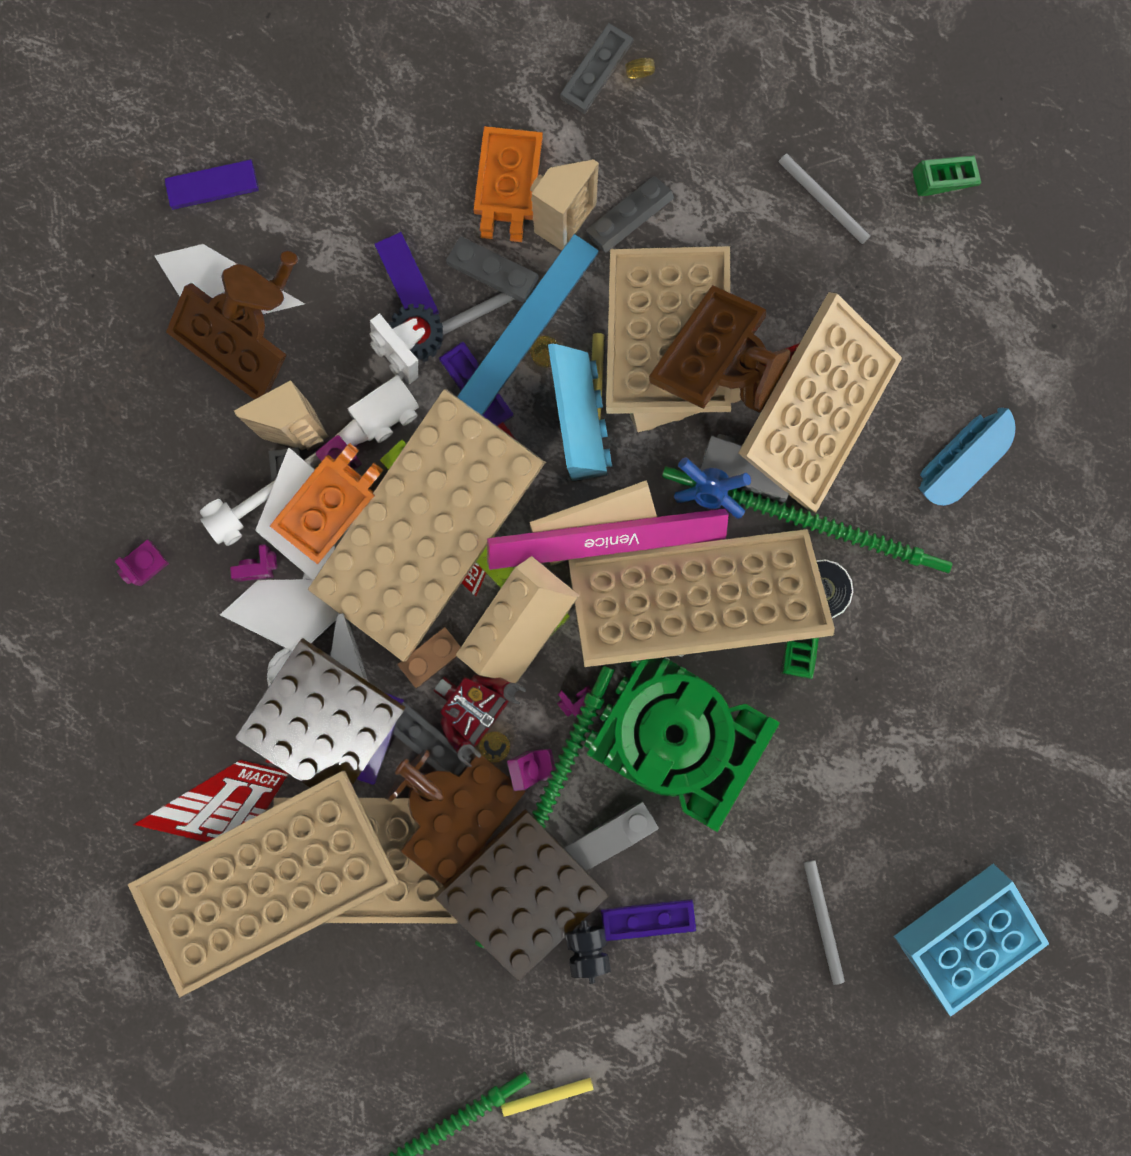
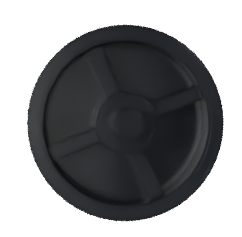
[565,920,611,984]

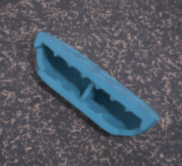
[919,408,1015,506]

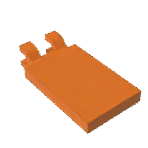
[474,126,543,242]
[270,443,383,564]

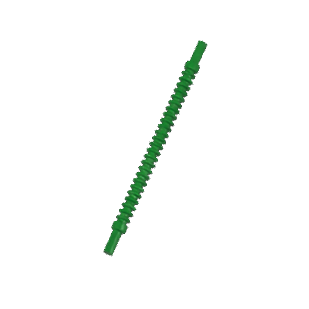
[475,665,615,948]
[389,1072,531,1156]

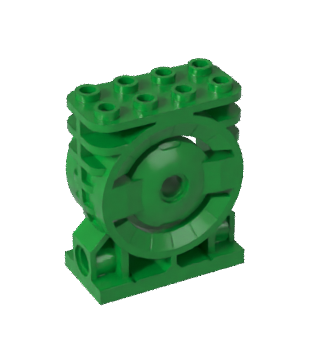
[584,657,780,832]

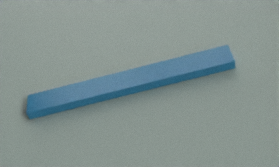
[457,234,599,415]

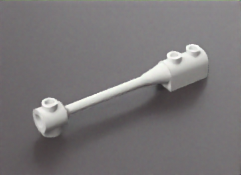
[200,375,419,546]

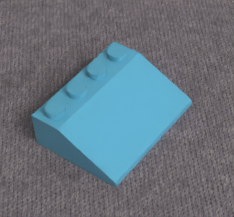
[548,344,612,481]
[894,864,1049,1017]

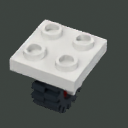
[369,304,443,384]

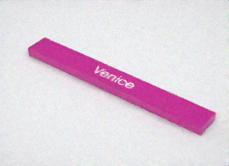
[487,509,729,570]

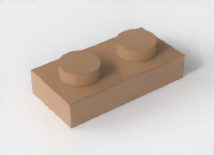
[397,627,461,689]

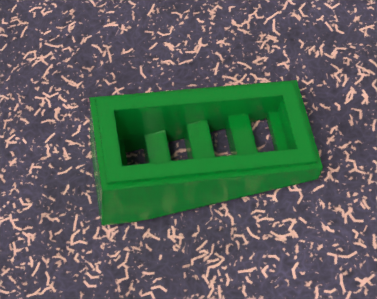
[913,155,981,196]
[780,637,819,679]

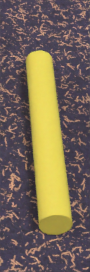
[591,333,604,420]
[501,1078,594,1117]

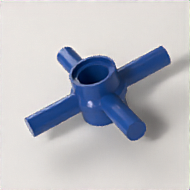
[674,457,751,519]

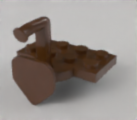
[166,251,298,400]
[649,285,790,413]
[385,749,526,885]

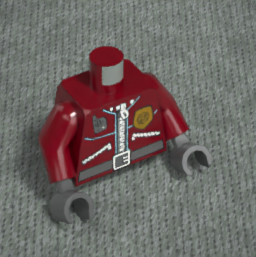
[434,674,526,767]

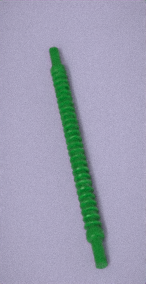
[662,466,953,574]

